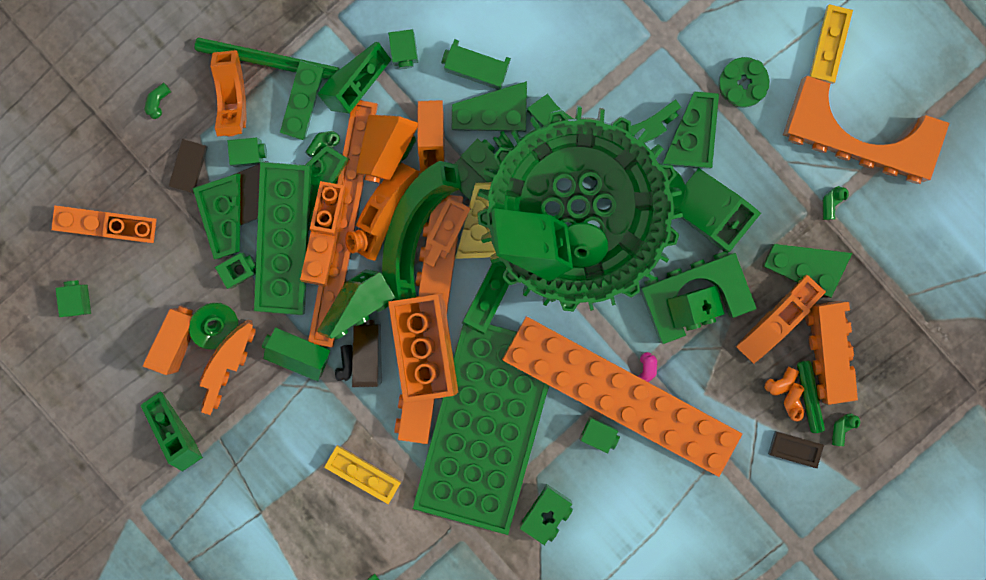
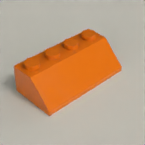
[388,293,458,403]

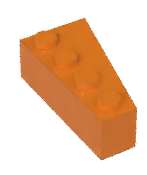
[805,301,858,405]

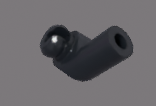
[335,345,353,381]

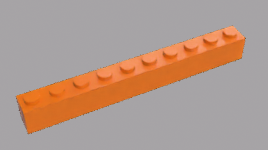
[394,195,464,444]

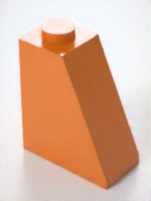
[418,100,445,174]
[356,115,418,183]
[143,306,193,375]

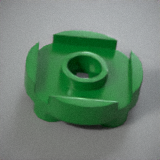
[718,57,770,108]

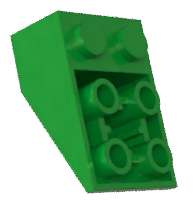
[678,168,761,253]
[491,208,573,281]
[317,269,395,339]

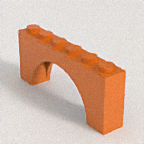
[783,76,950,184]

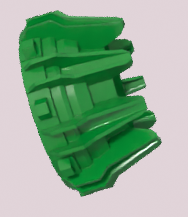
[477,105,683,312]

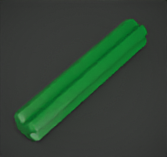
[797,361,825,434]

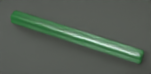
[194,38,340,79]

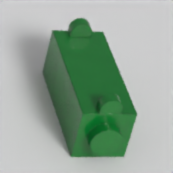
[441,39,511,90]
[262,327,331,382]

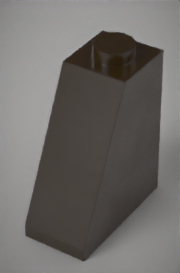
[352,320,382,387]

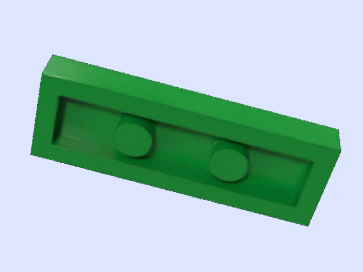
[280,61,325,140]
[462,261,509,335]

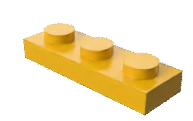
[809,4,853,84]
[324,445,401,505]

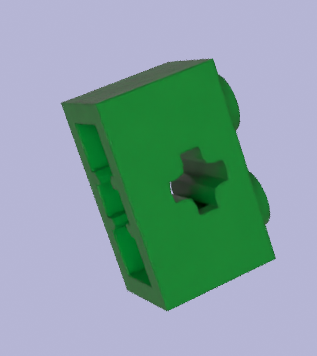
[668,285,725,331]
[519,484,573,546]

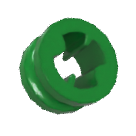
[492,131,514,148]

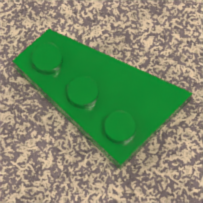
[452,81,527,132]
[662,91,719,169]
[305,146,349,223]
[193,174,240,260]
[762,244,852,298]

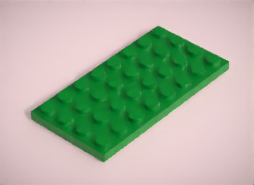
[413,324,549,535]

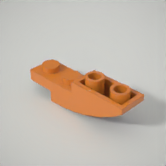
[356,162,420,261]
[300,181,345,286]
[51,205,157,243]
[735,275,825,364]
[199,319,256,415]

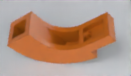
[210,50,247,137]

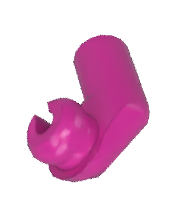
[638,352,658,382]

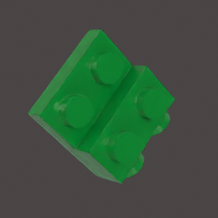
[454,138,499,201]

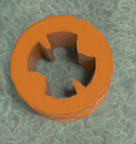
[345,230,368,254]

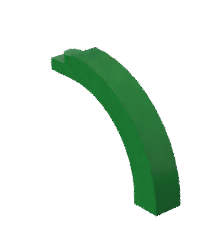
[527,93,682,143]
[382,161,461,301]

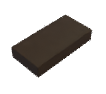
[169,139,208,194]
[768,431,824,469]

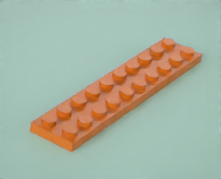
[502,316,743,477]

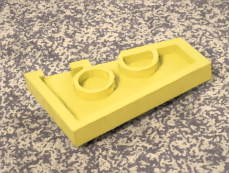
[455,182,496,259]

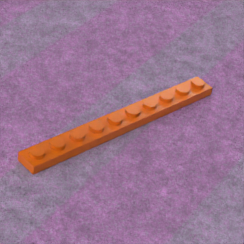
[308,100,378,347]

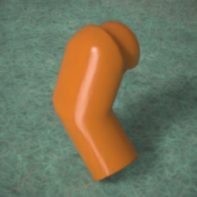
[764,366,799,396]
[784,383,804,422]

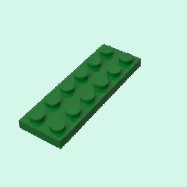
[254,162,312,315]

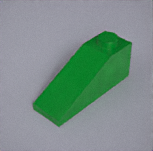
[317,42,391,114]
[140,391,203,472]

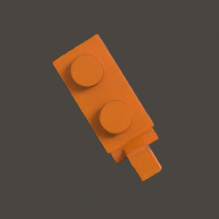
[424,197,471,267]

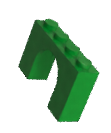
[640,251,757,344]

